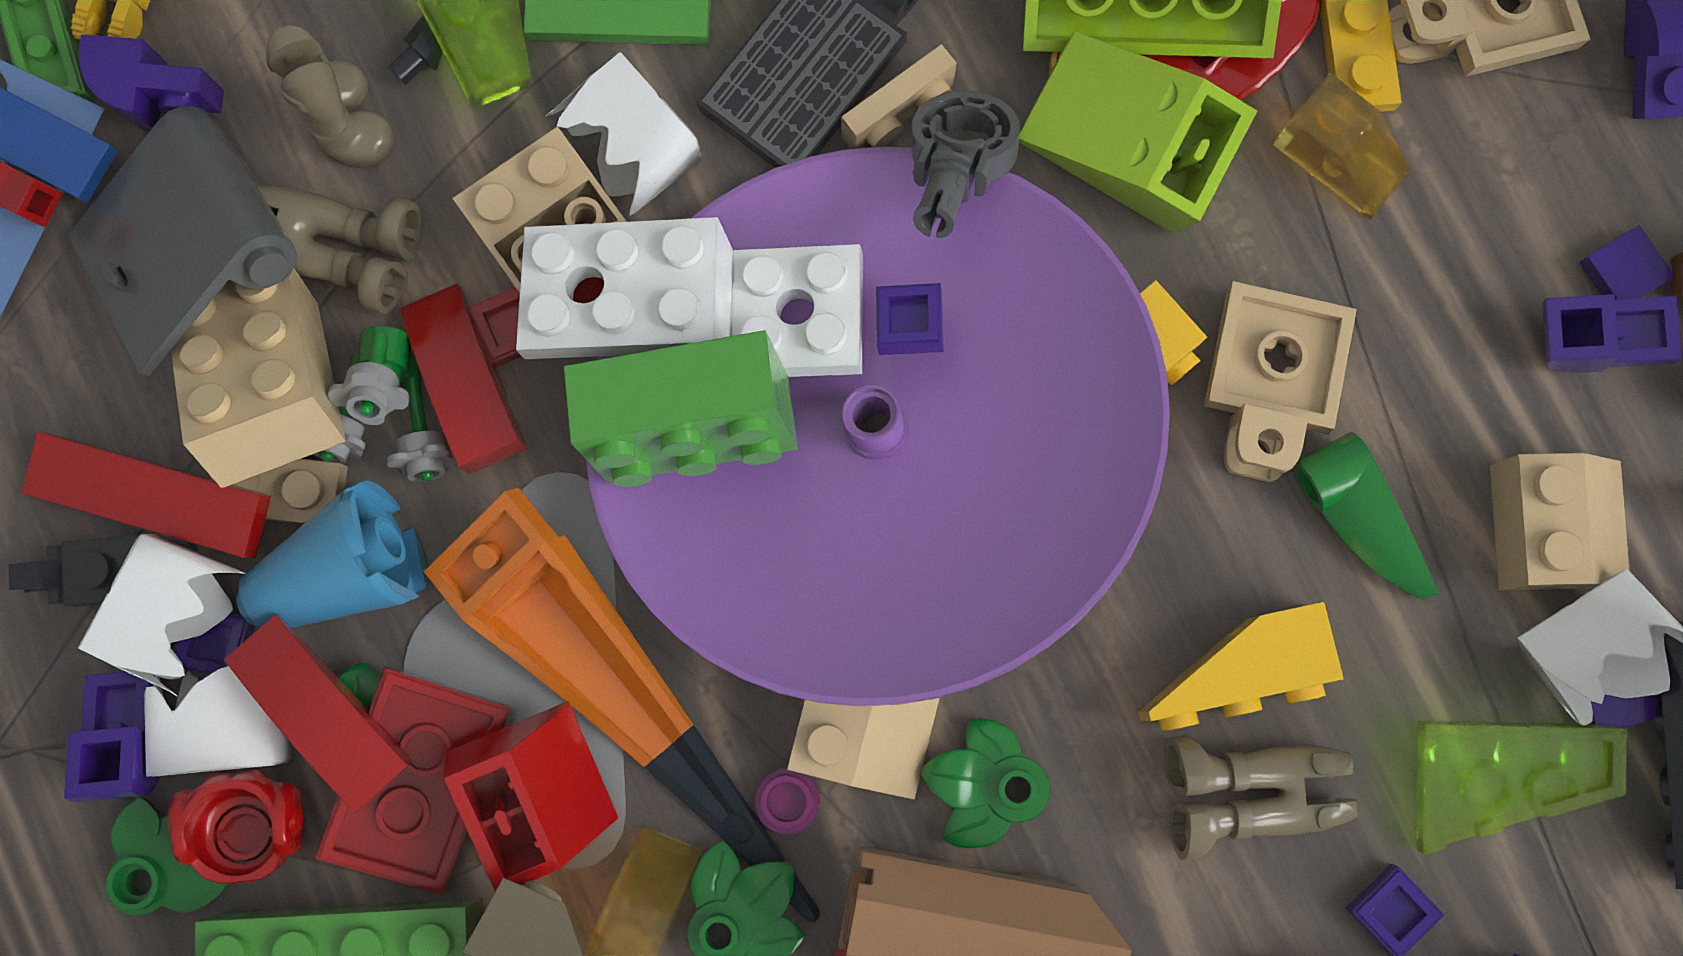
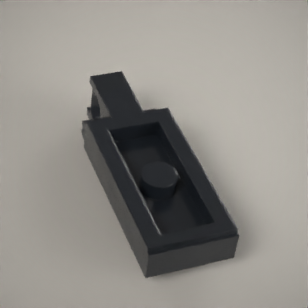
[8,533,198,607]

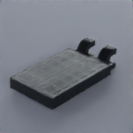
[697,0,918,168]

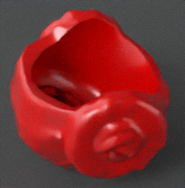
[168,769,306,884]

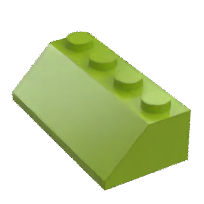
[1023,0,1282,58]

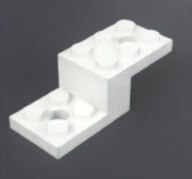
[516,217,863,377]

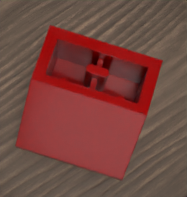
[444,701,618,892]

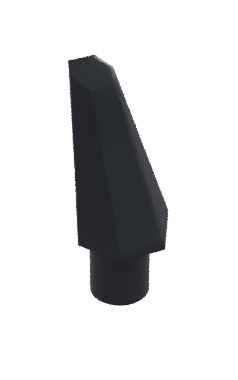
[388,0,455,85]

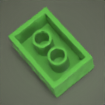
[564,330,798,487]

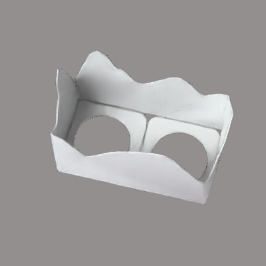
[545,52,702,215]
[78,534,246,696]
[1517,569,1683,726]
[144,666,294,777]

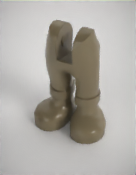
[266,25,395,168]
[256,185,422,314]
[1164,735,1358,860]

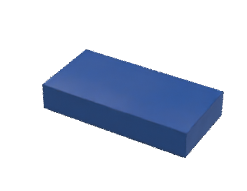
[0,87,118,204]

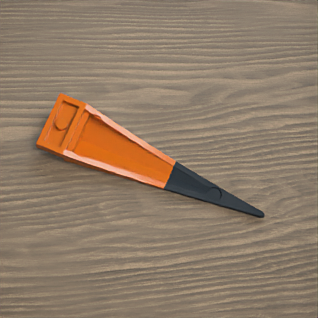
[423,487,820,923]

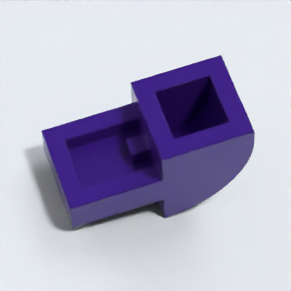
[1624,0,1683,119]
[79,34,224,131]
[1542,294,1682,373]
[64,671,161,802]

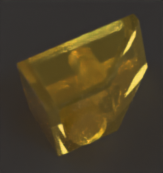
[1273,73,1410,220]
[584,826,703,956]

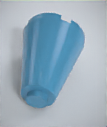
[236,480,428,628]

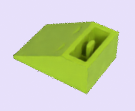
[1019,31,1257,233]

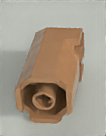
[838,846,1132,956]

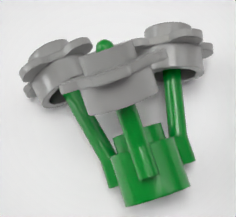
[313,326,457,482]

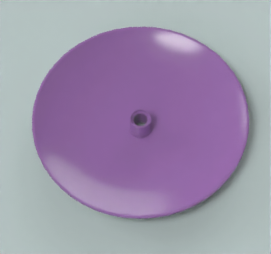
[586,146,1170,707]

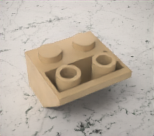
[452,126,627,293]

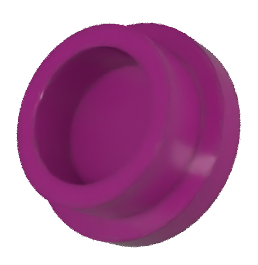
[755,768,820,834]

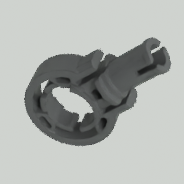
[911,91,1020,238]

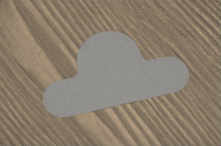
[403,472,626,870]

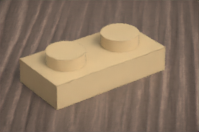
[841,44,957,149]
[211,459,348,524]

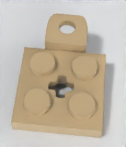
[1389,0,1590,77]
[1204,281,1357,482]

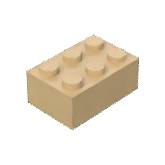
[171,268,346,488]

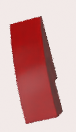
[400,283,528,474]
[224,614,411,814]

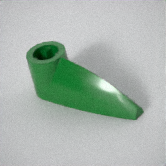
[1293,432,1439,600]

